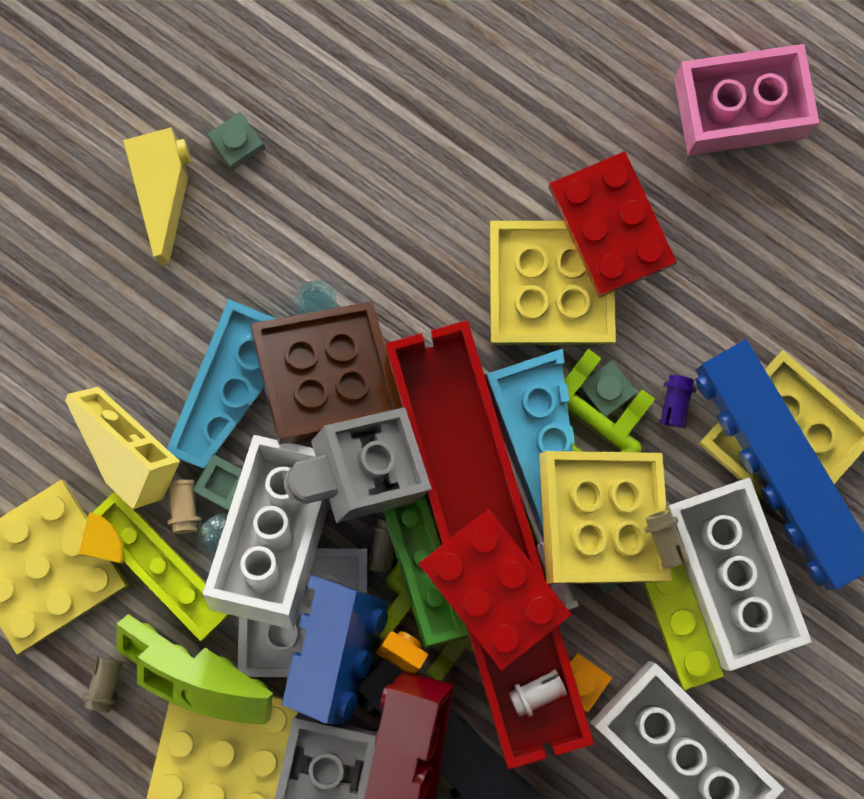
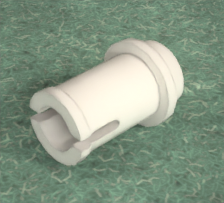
[508,669,567,717]

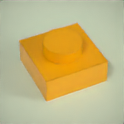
[375,631,428,673]
[570,653,612,713]

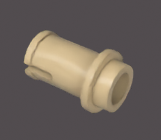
[167,480,202,534]

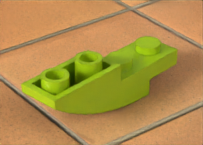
[116,614,273,725]

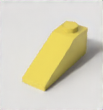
[123,127,191,266]
[65,387,180,509]

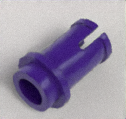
[659,375,697,429]

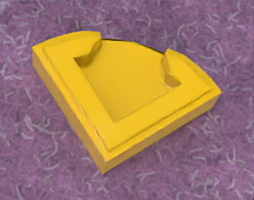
[79,512,124,563]

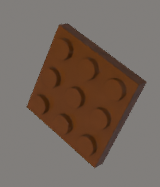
[250,301,402,445]

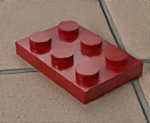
[549,151,677,298]
[418,509,572,671]

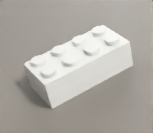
[203,435,330,630]
[666,477,812,671]
[590,661,784,799]

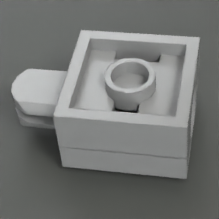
[284,407,432,523]
[275,714,378,799]

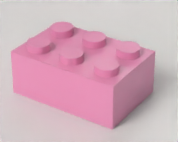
[674,44,819,156]

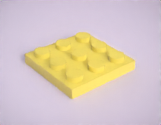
[490,221,616,345]
[698,350,864,518]
[539,451,672,584]
[0,480,129,655]
[146,696,299,799]

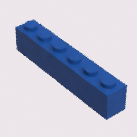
[695,339,864,590]

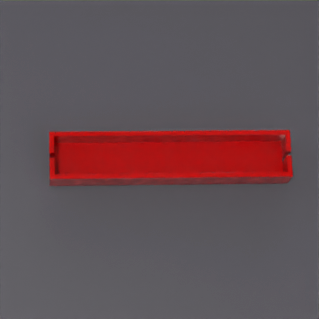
[385,320,594,770]

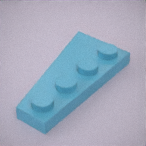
[167,299,276,469]
[485,349,575,537]

